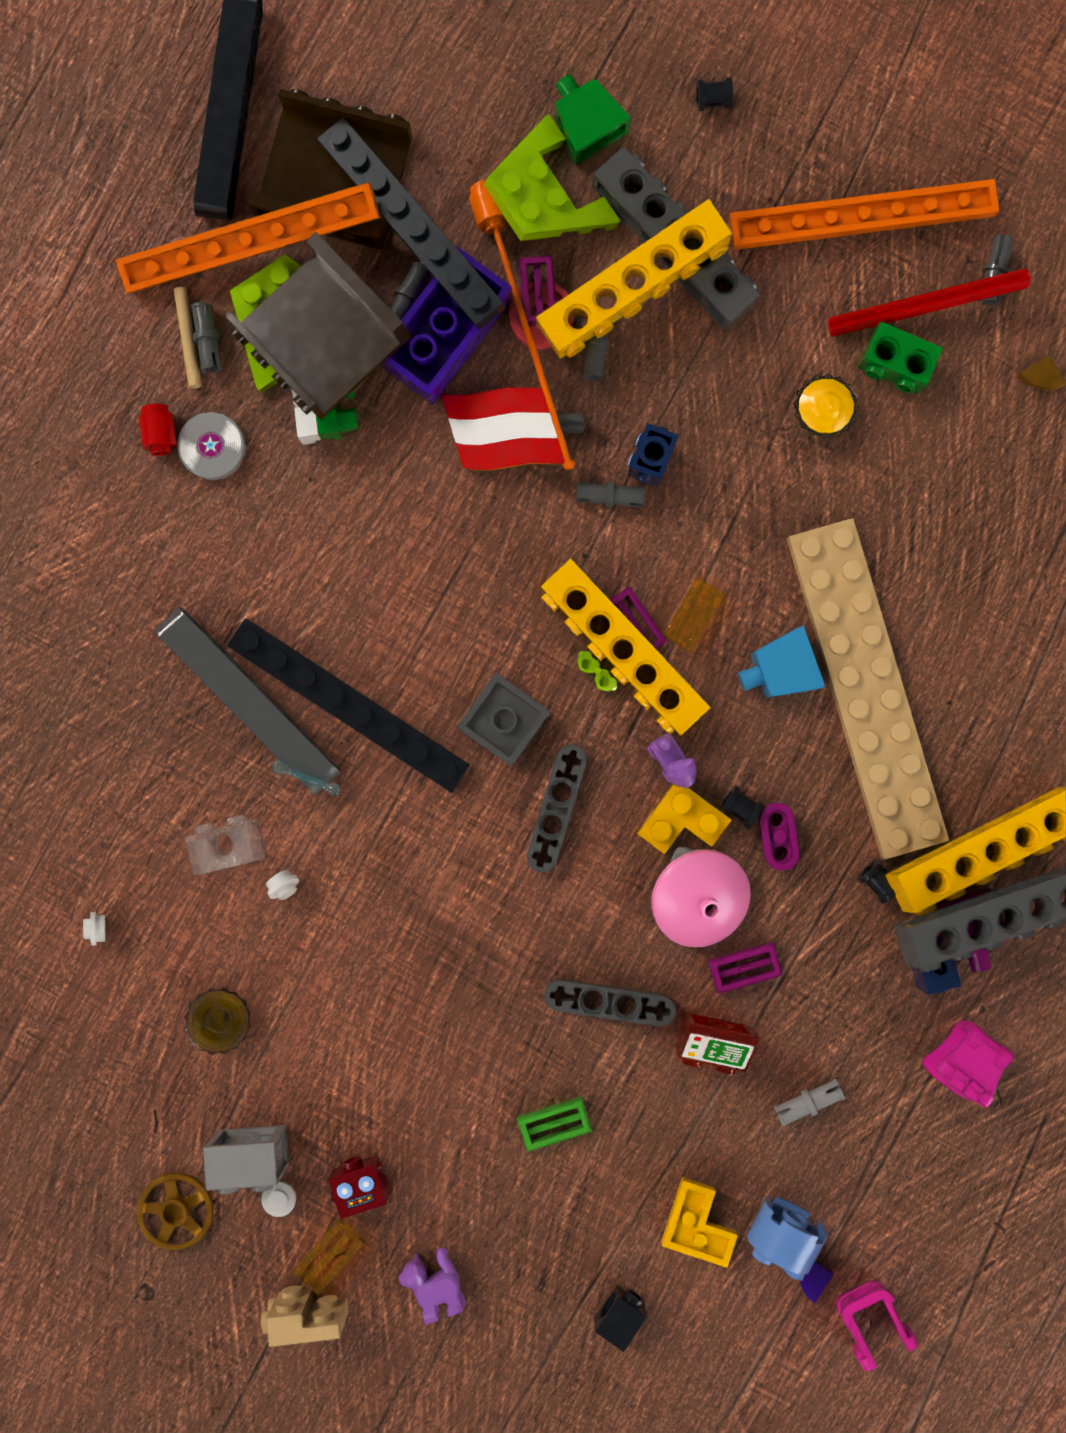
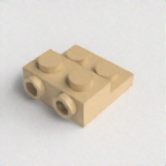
[261,1285,349,1347]

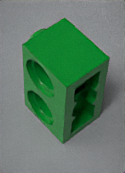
[857,321,943,394]

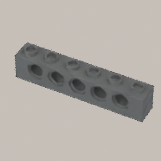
[592,146,760,332]
[894,866,1066,972]

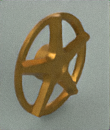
[137,1172,214,1250]

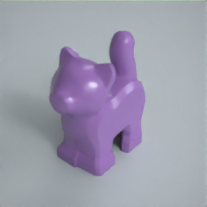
[647,734,697,788]
[399,1247,466,1325]

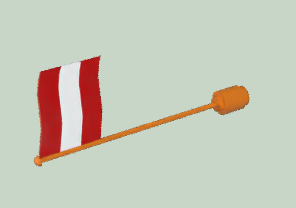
[441,179,575,471]

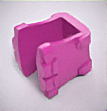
[921,1020,1014,1108]
[836,1280,919,1371]

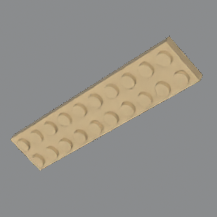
[786,518,949,860]

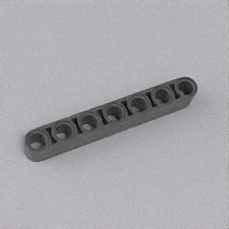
[155,606,342,795]

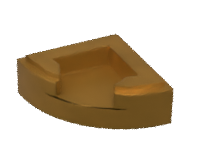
[1017,355,1066,391]

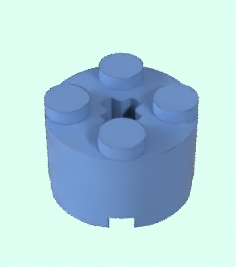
[747,1197,828,1281]

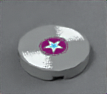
[177,412,246,481]

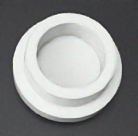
[266,870,299,900]
[83,911,106,946]
[262,1181,296,1217]

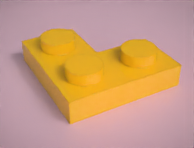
[636,784,731,854]
[661,1177,738,1268]

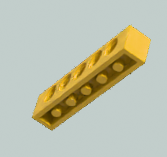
[536,199,732,359]
[541,558,711,736]
[885,786,1066,916]

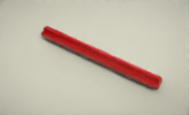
[827,268,1031,337]

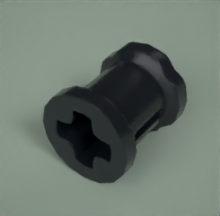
[696,77,733,111]
[719,785,764,829]
[857,858,896,904]

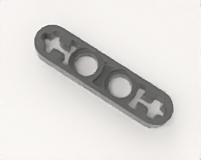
[527,745,587,873]
[544,978,676,1026]

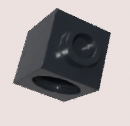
[594,1285,647,1352]

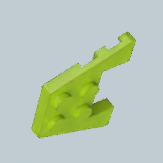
[484,114,620,241]
[230,254,301,394]

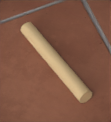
[174,287,202,389]

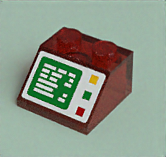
[675,1011,759,1075]

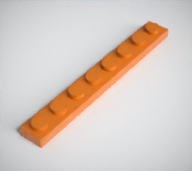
[728,179,1000,250]
[115,182,381,293]

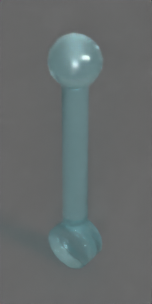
[272,760,340,796]

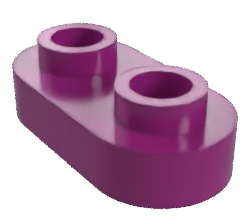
[758,802,799,871]

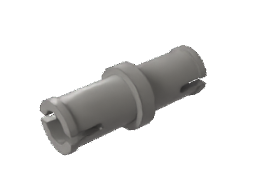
[773,1079,845,1127]

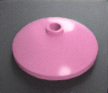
[651,850,751,947]

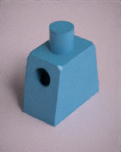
[738,626,825,698]

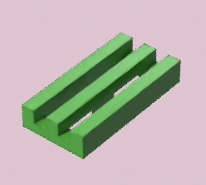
[517,1096,592,1152]

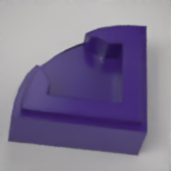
[799,1260,833,1303]

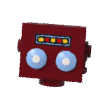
[328,1155,390,1219]

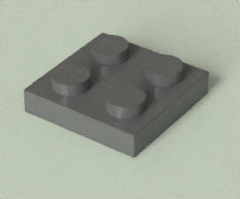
[457,673,551,767]

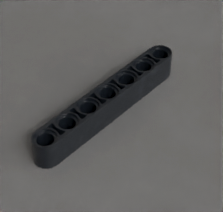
[194,0,263,221]

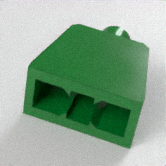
[555,74,631,166]

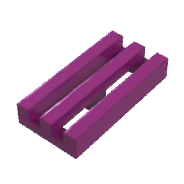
[519,255,556,327]
[610,586,667,650]
[707,941,783,994]

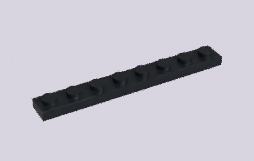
[317,118,506,330]
[227,618,470,793]

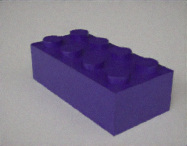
[381,247,513,405]

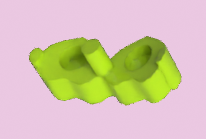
[577,651,617,692]

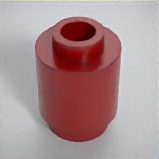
[138,404,177,456]

